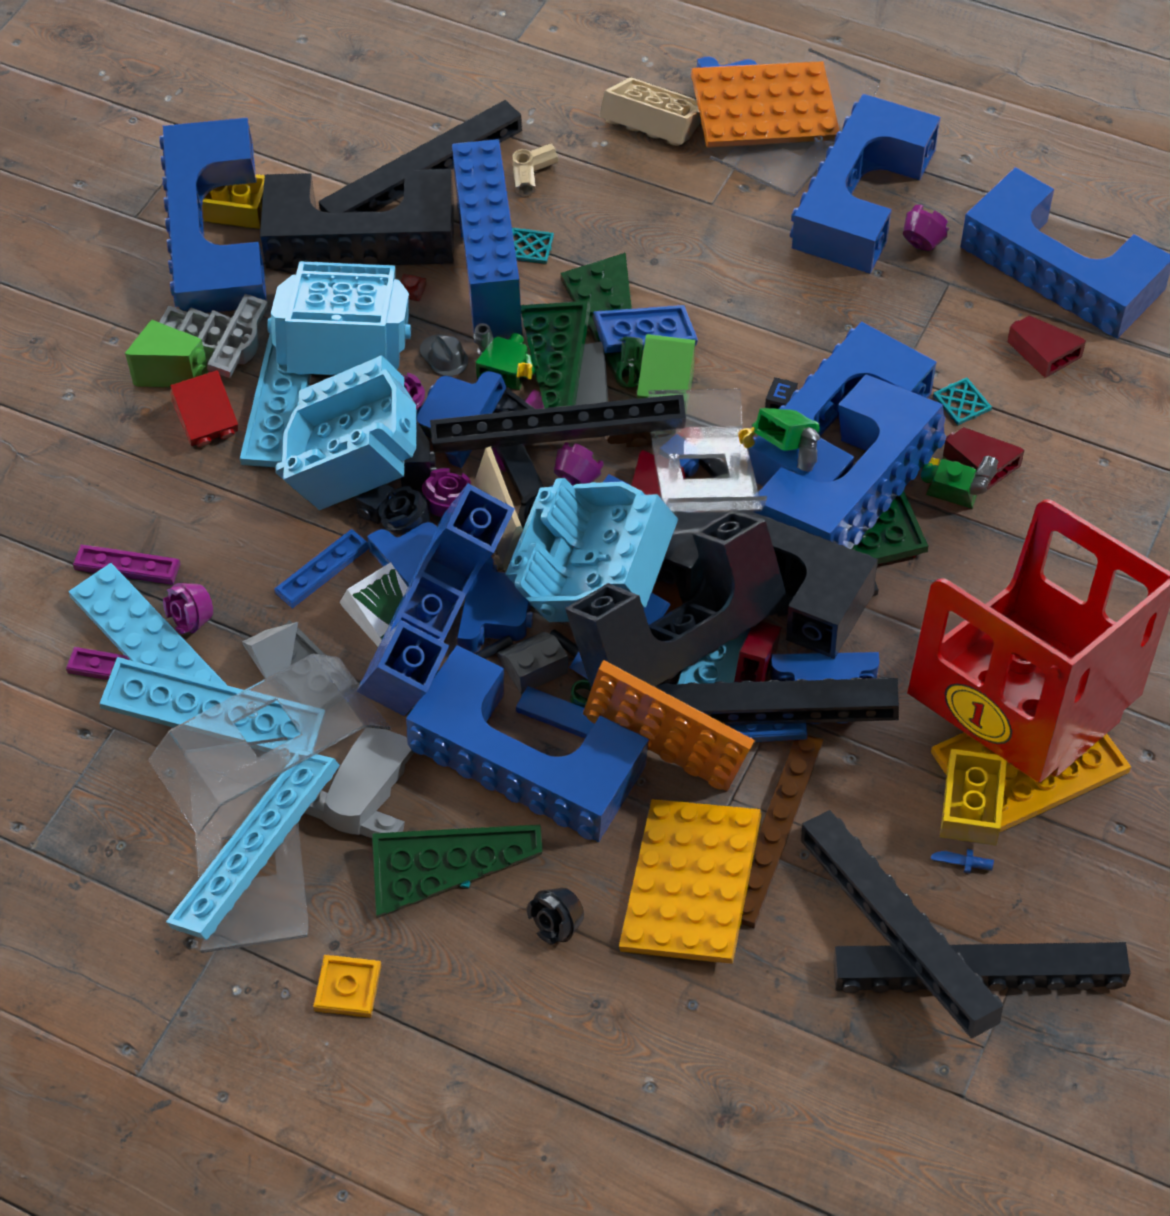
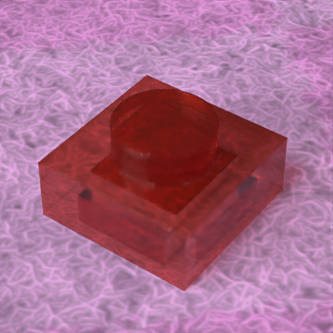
[400,274,427,302]

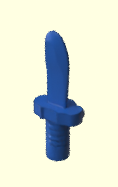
[931,849,994,874]

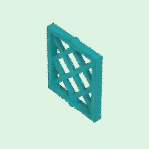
[512,228,554,264]
[933,377,992,425]

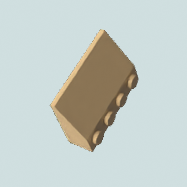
[599,77,701,145]
[473,446,523,573]

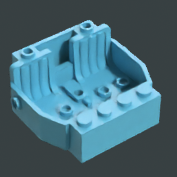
[268,262,411,375]
[276,355,416,510]
[505,478,678,622]

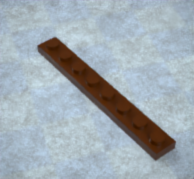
[741,734,824,929]

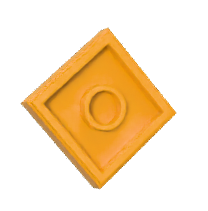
[313,955,382,1018]

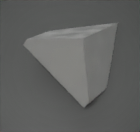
[242,622,298,682]

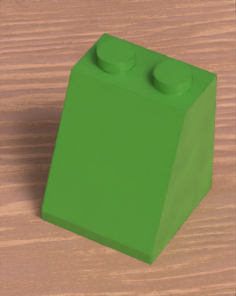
[125,320,209,387]
[637,334,695,412]

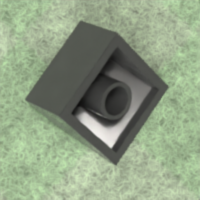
[497,631,568,694]

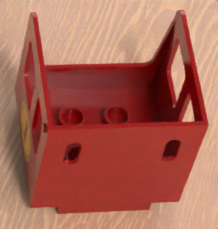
[907,499,1170,783]

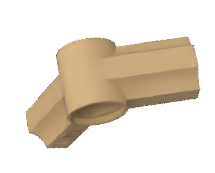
[512,144,558,197]

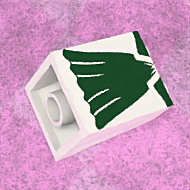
[340,562,408,647]

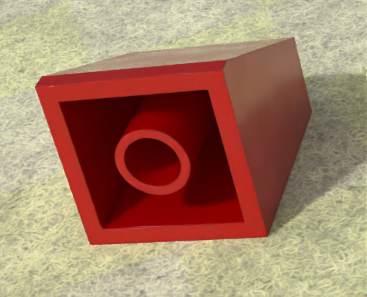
[170,370,238,447]

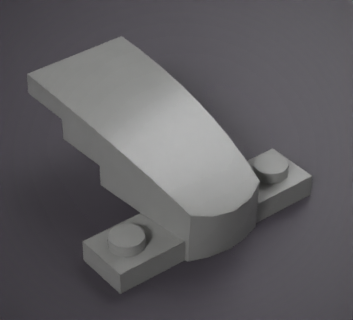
[159,294,268,378]
[304,724,415,838]

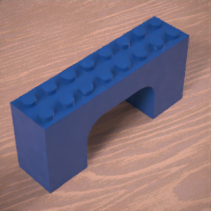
[790,94,941,274]
[159,117,267,313]
[452,139,522,343]
[960,167,1170,339]
[746,322,937,487]
[752,375,946,549]
[356,483,515,716]
[406,645,649,842]

